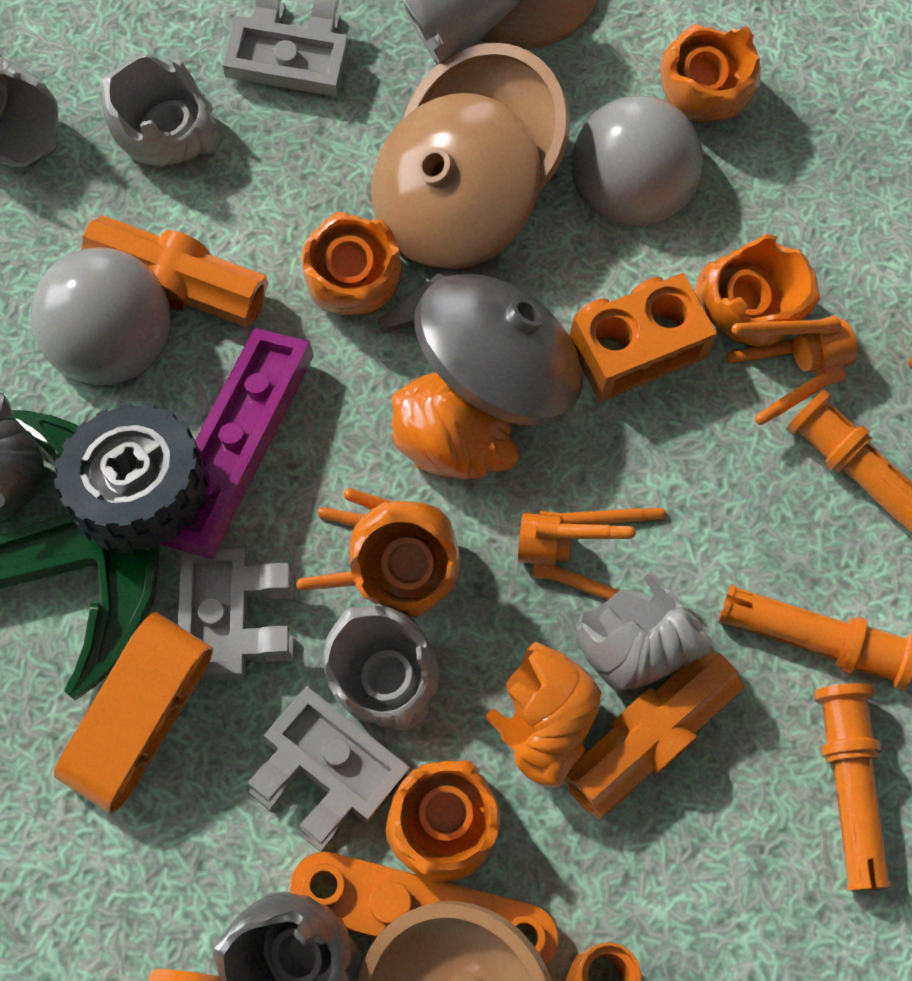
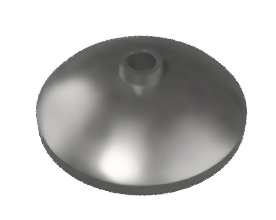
[414,274,583,426]

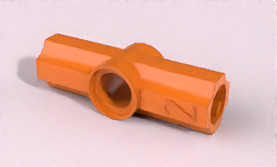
[81,215,268,328]
[563,650,745,820]

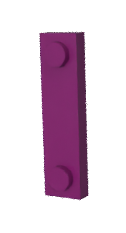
[160,328,314,560]

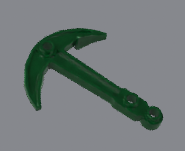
[0,410,160,701]

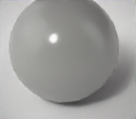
[572,95,703,226]
[30,247,171,386]

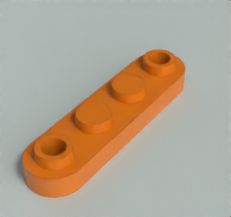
[290,852,558,966]

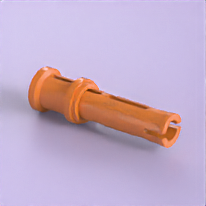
[786,389,912,533]
[718,584,912,691]
[814,683,892,891]

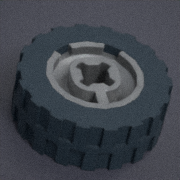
[54,403,209,553]

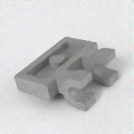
[223,0,349,97]
[178,547,296,681]
[248,686,410,852]

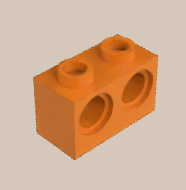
[569,272,717,402]

